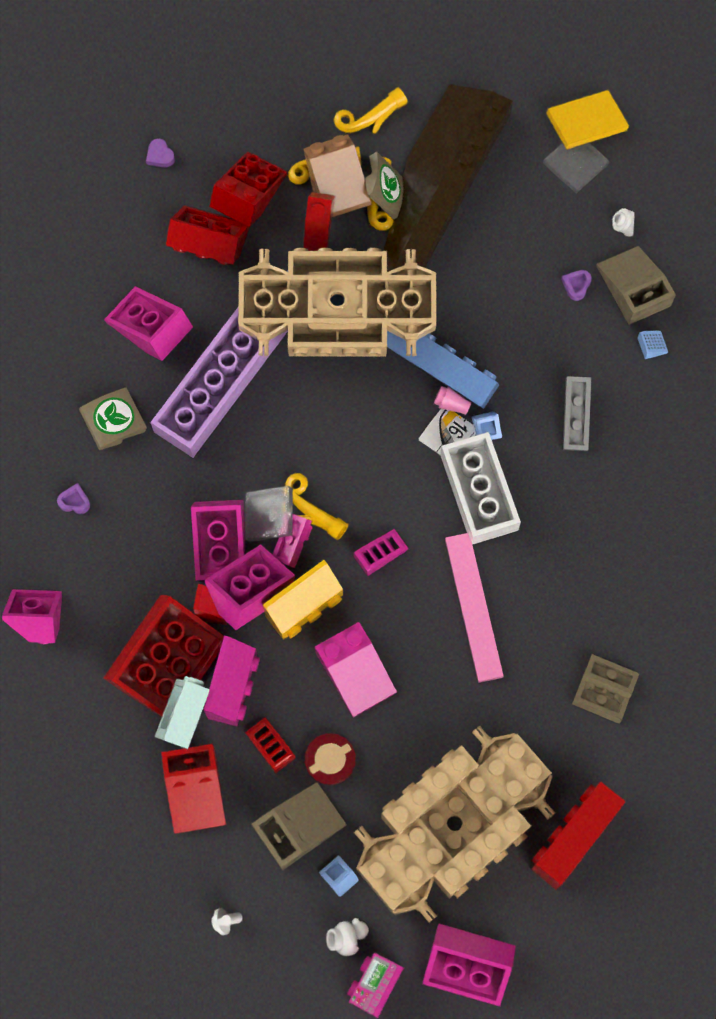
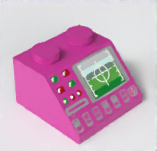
[347,953,403,1018]

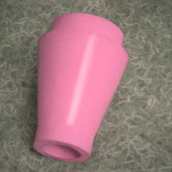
[434,386,471,415]

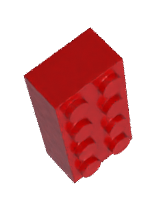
[531,781,626,890]

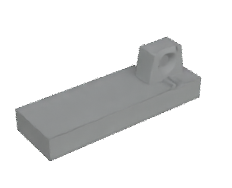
[563,376,591,451]

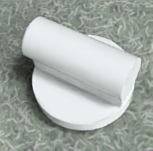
[612,208,635,236]
[212,908,242,935]

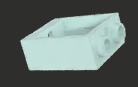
[155,676,210,749]

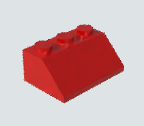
[166,205,250,265]

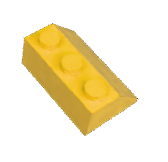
[263,560,343,640]

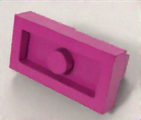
[272,513,313,568]

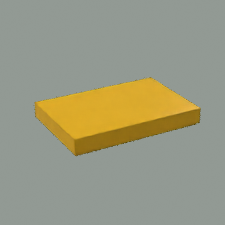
[546,90,629,150]

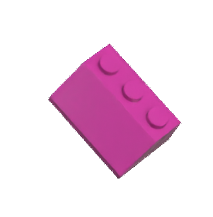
[205,545,295,630]
[204,636,260,726]
[423,924,516,1006]

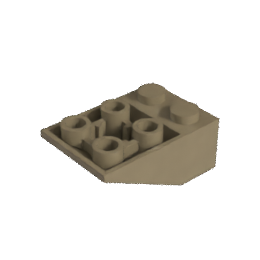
[596,246,676,325]
[252,782,347,871]

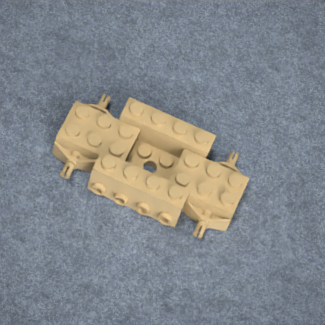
[238,248,436,357]
[354,726,556,923]

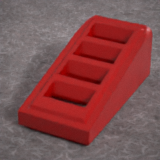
[245,717,296,774]

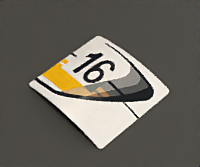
[419,409,476,455]

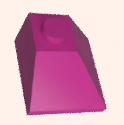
[2,589,62,644]

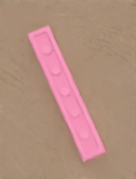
[445,533,503,683]

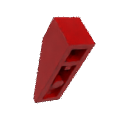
[303,192,335,251]

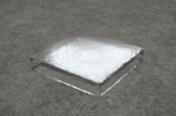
[543,143,609,193]
[245,486,293,542]

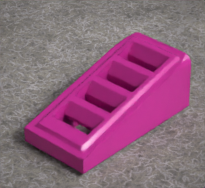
[354,529,408,577]

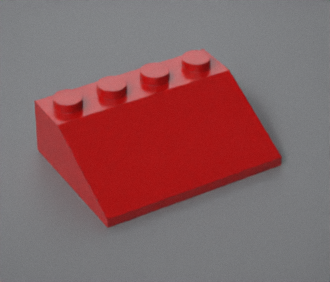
[103,595,224,717]

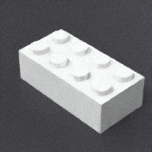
[440,432,521,545]

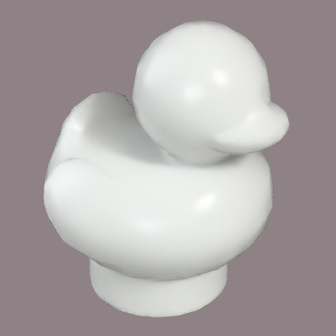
[327,918,369,956]

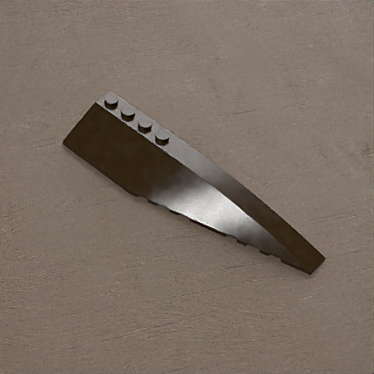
[384,84,513,272]

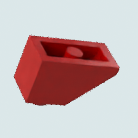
[193,584,228,625]

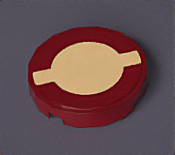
[305,733,356,785]

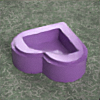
[146,139,175,167]
[561,270,592,301]
[57,483,90,514]

